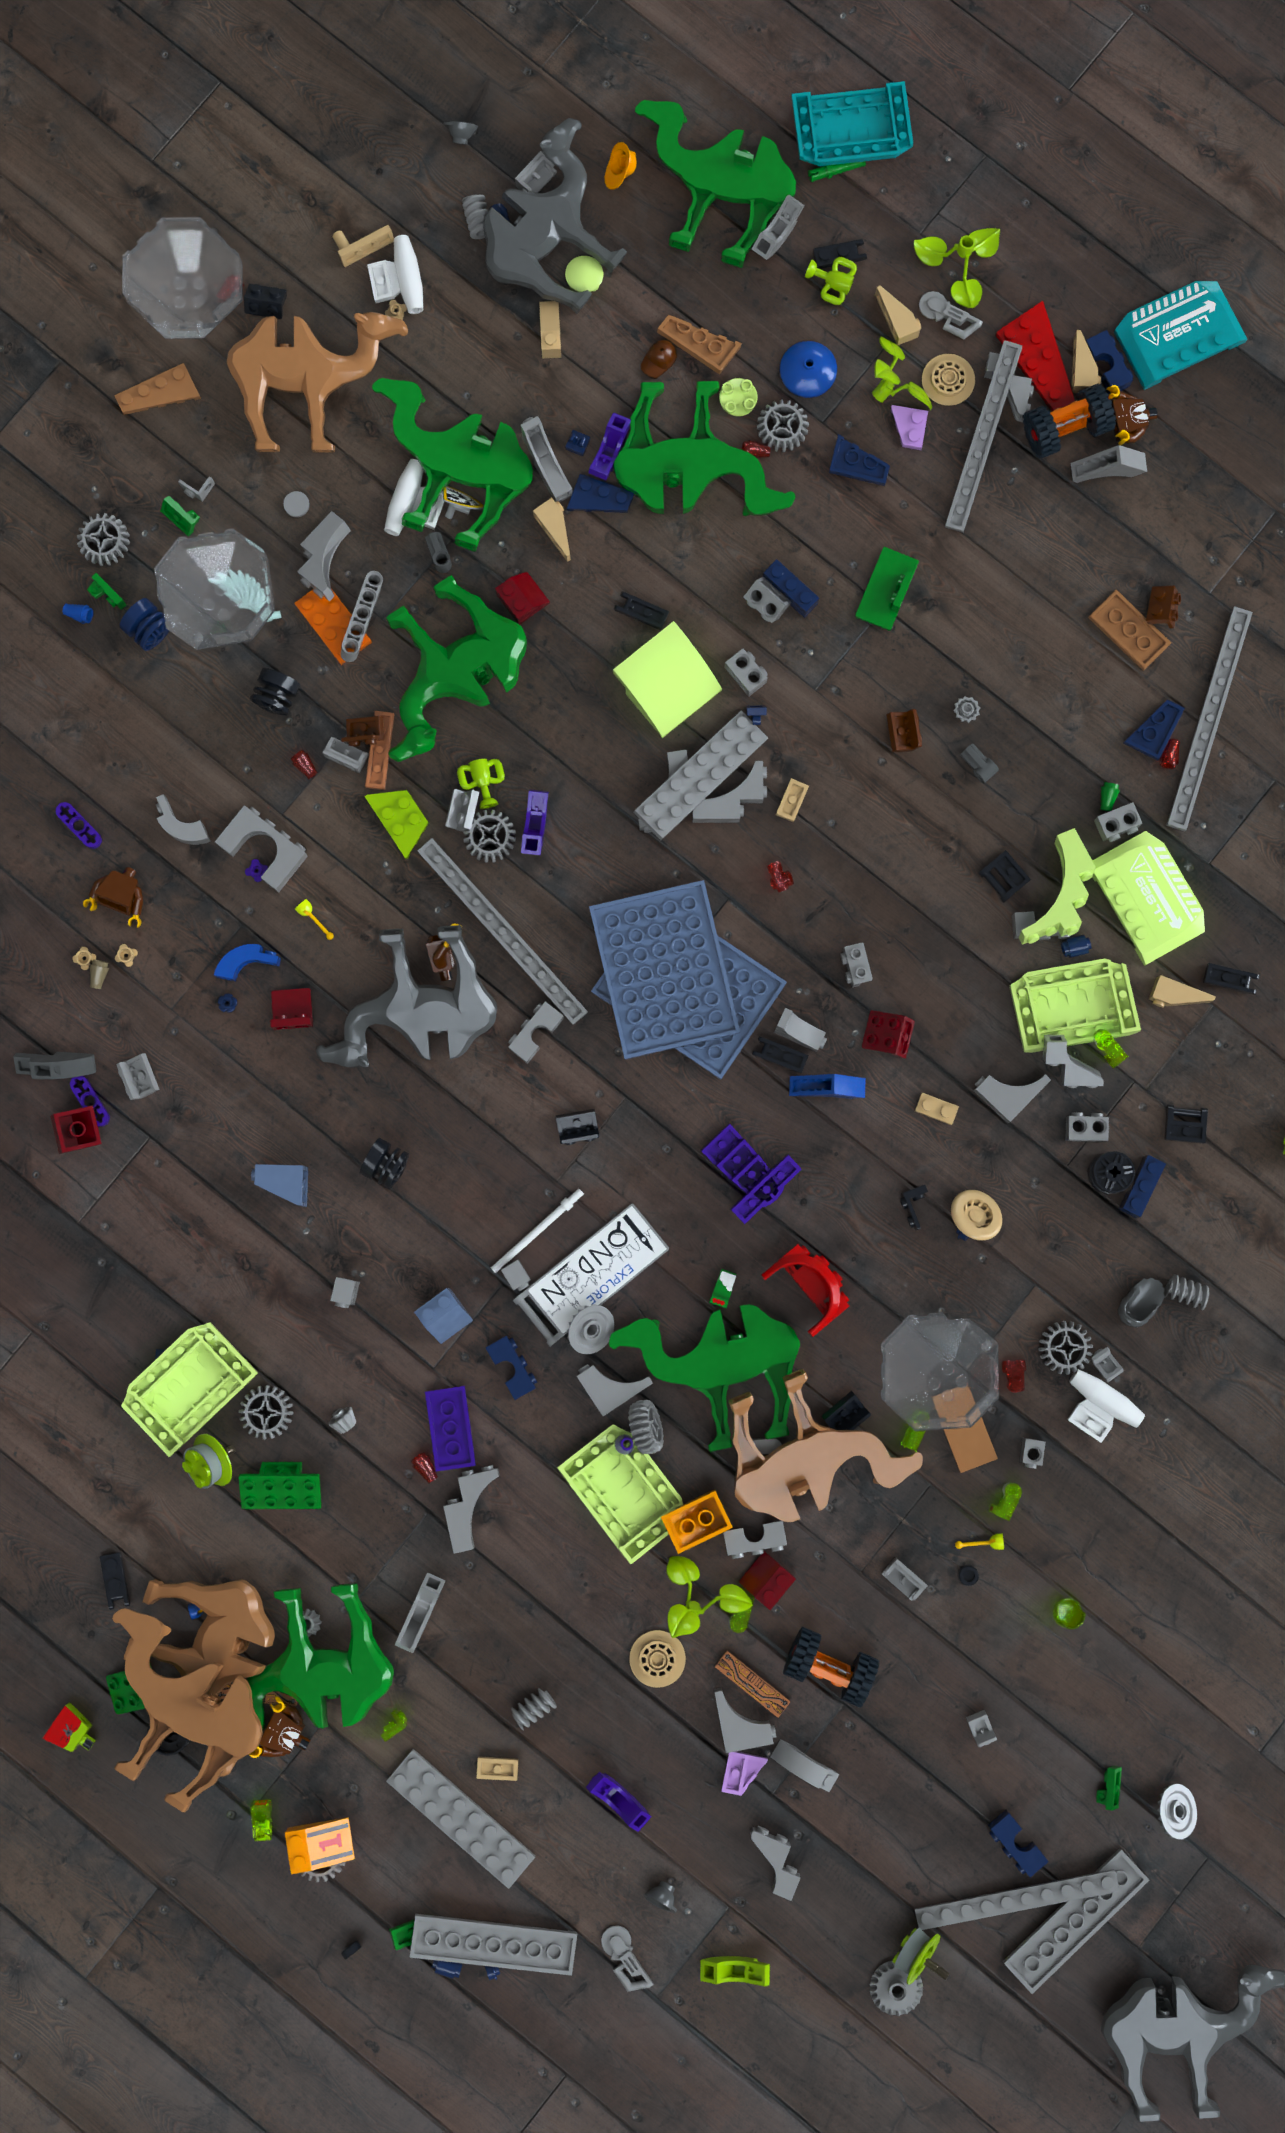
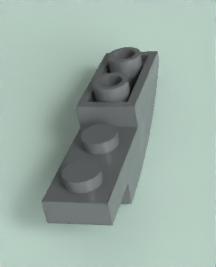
[13,1052,97,1079]

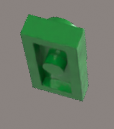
[160,496,200,536]
[87,573,126,610]
[1096,1766,1122,1811]
[389,1919,415,1951]

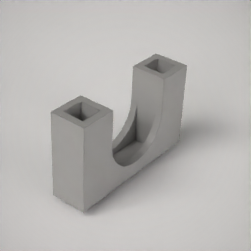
[215,805,308,893]

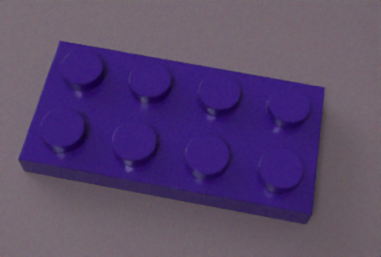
[425,1386,476,1472]

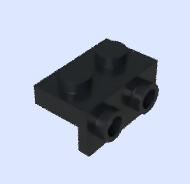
[244,284,287,319]
[556,1109,599,1145]
[821,1391,871,1430]

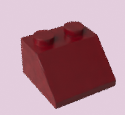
[495,572,550,625]
[50,1106,102,1154]
[738,1551,796,1610]

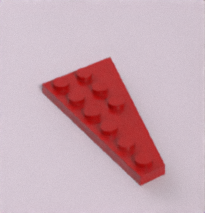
[996,301,1075,412]

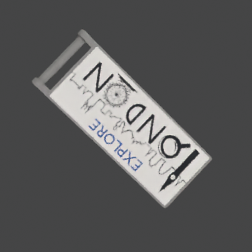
[513,1204,669,1347]

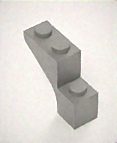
[984,352,1034,422]
[1043,1035,1104,1088]
[395,1573,445,1653]
[750,1826,801,1901]

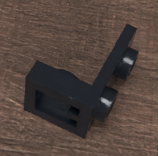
[900,1185,928,1231]

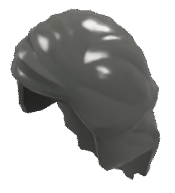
[1118,1277,1165,1327]

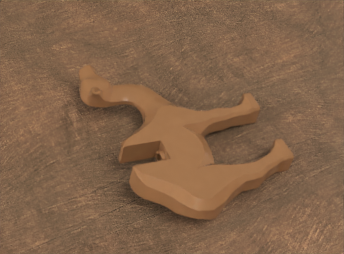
[227,312,408,453]
[728,1369,923,1522]
[124,1579,275,1777]
[112,1608,263,1812]

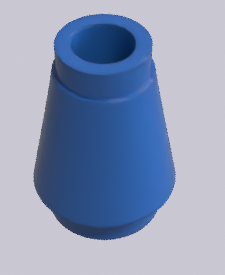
[62,603,93,624]

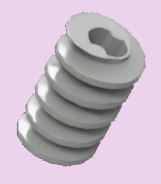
[462,194,488,239]
[1164,1274,1209,1311]
[511,1688,557,1731]

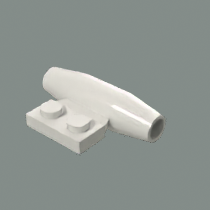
[367,235,423,314]
[384,459,445,536]
[1067,1369,1145,1443]

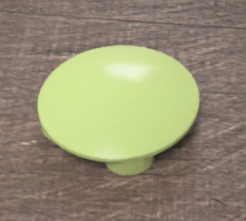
[565,256,603,292]
[719,378,757,416]

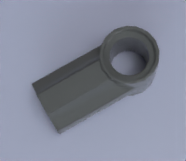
[425,532,452,573]
[960,743,999,784]

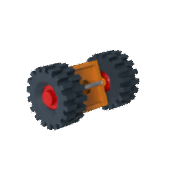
[1023,383,1116,459]
[783,1627,879,1708]

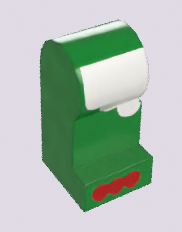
[709,1269,737,1308]

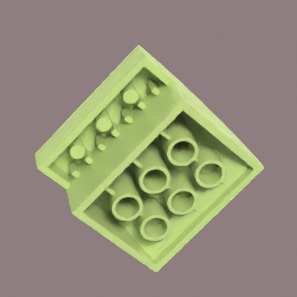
[613,621,722,738]

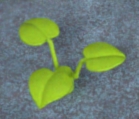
[914,228,1000,308]
[872,336,932,410]
[666,1556,752,1638]

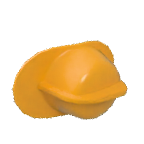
[604,142,637,190]

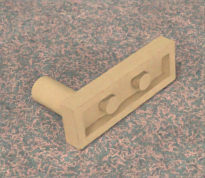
[332,225,394,267]

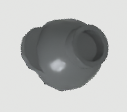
[443,121,479,145]
[644,1881,677,1913]

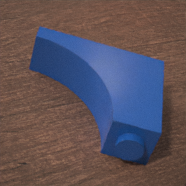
[789,1074,866,1099]

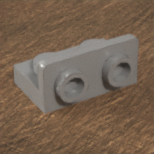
[445,789,479,832]

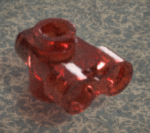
[767,860,794,893]
[1002,1360,1027,1393]

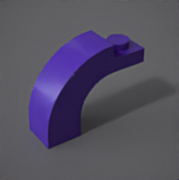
[586,1772,652,1832]

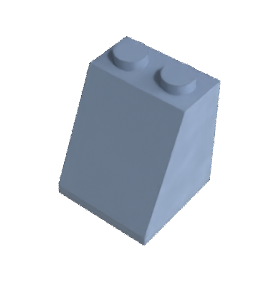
[251,1164,308,1207]
[414,1288,473,1344]

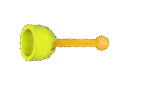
[295,899,334,940]
[955,1533,1004,1550]

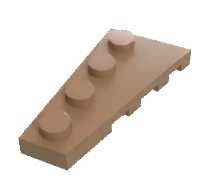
[657,315,742,375]
[114,363,201,415]

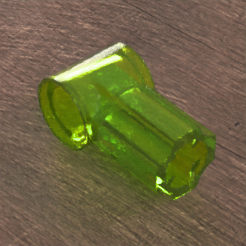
[901,1410,931,1451]

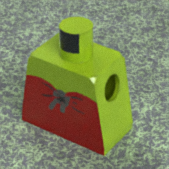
[43,1702,96,1752]

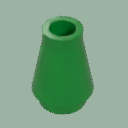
[1100,782,1120,812]

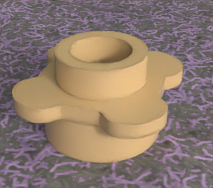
[385,300,407,320]
[115,944,138,967]
[73,947,96,970]

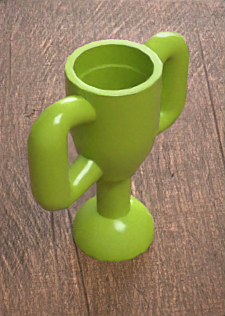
[805,257,857,305]
[457,759,505,809]

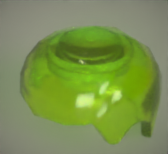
[1053,1598,1086,1630]

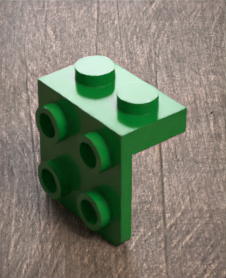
[106,1662,152,1715]

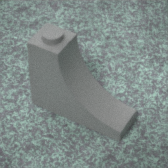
[1071,445,1147,483]
[774,1008,827,1052]
[973,1074,1051,1124]
[577,1364,653,1416]
[714,1688,776,1753]

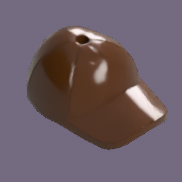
[641,340,677,379]

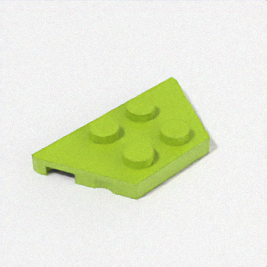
[365,790,429,859]

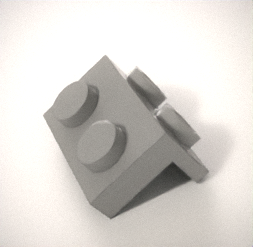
[840,943,873,988]
[116,1053,160,1100]

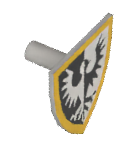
[443,486,484,519]

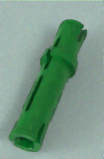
[808,161,866,183]

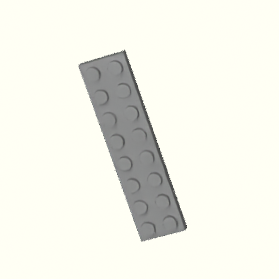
[633,710,768,840]
[386,1749,536,1889]
[1003,1848,1149,1994]
[410,1914,577,1976]

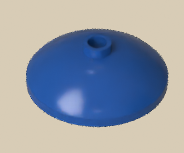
[780,341,837,398]

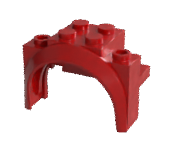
[760,1244,850,1337]

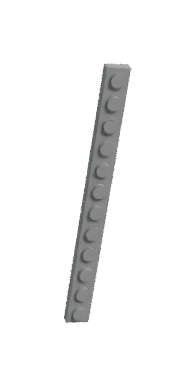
[1166,606,1253,831]
[418,838,588,1025]

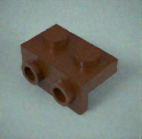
[1146,585,1181,629]
[886,709,922,752]
[341,716,384,746]

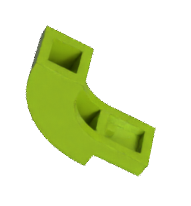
[700,1956,770,1987]

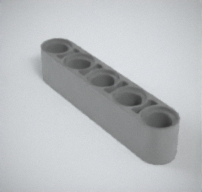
[340,571,383,662]

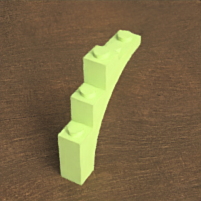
[1019,828,1096,945]

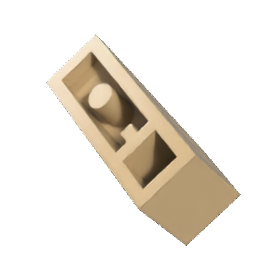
[875,286,921,345]
[539,301,561,359]
[1071,330,1101,393]
[533,497,571,562]
[1149,975,1216,1008]

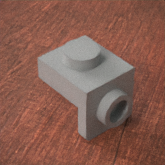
[1091,1347,1124,1383]
[966,1710,997,1747]

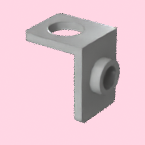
[178,477,215,502]

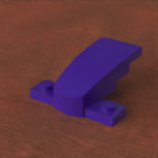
[700,1123,802,1224]

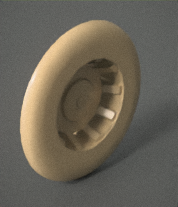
[922,354,975,406]
[951,1190,1002,1240]
[630,1630,686,1688]

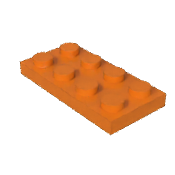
[294,589,372,665]

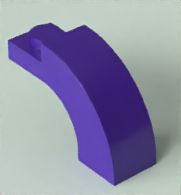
[589,413,631,480]
[521,790,549,855]

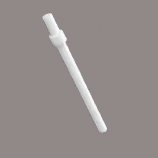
[490,1188,584,1273]

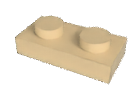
[776,778,809,823]
[915,1093,959,1125]
[477,1757,519,1781]

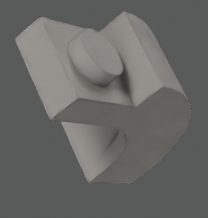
[752,195,805,260]
[156,794,211,845]
[771,1739,839,1792]

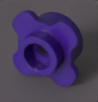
[245,859,268,882]

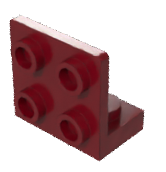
[270,988,313,1030]
[862,1010,915,1059]

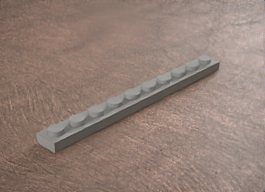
[945,340,1023,533]
[915,1869,1120,1930]

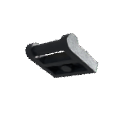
[978,850,1031,903]
[1165,1105,1208,1144]

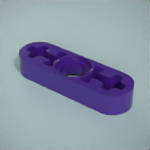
[56,802,102,849]
[70,1076,110,1127]

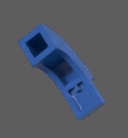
[214,944,281,982]

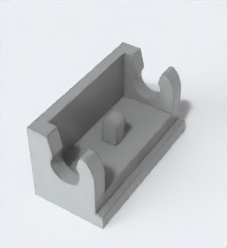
[515,151,557,193]
[323,737,369,773]
[881,1557,928,1601]

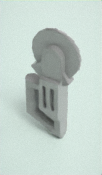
[919,291,983,339]
[601,1925,654,1992]

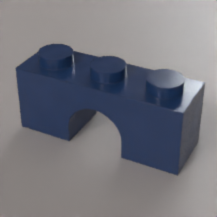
[1086,330,1133,395]
[763,559,819,618]
[1119,1155,1166,1218]
[486,1336,538,1400]
[988,1810,1049,1877]

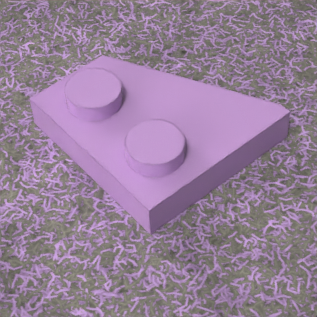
[891,405,928,450]
[721,1751,768,1796]

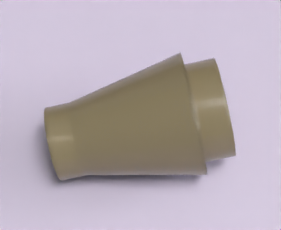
[90,959,109,989]

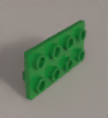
[855,547,919,631]
[239,1462,322,1509]

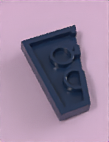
[829,434,890,486]
[567,474,634,513]
[1123,700,1185,761]

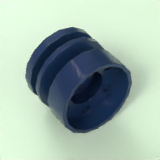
[120,598,172,651]

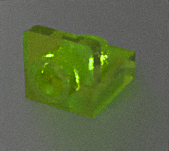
[381,1708,408,1742]

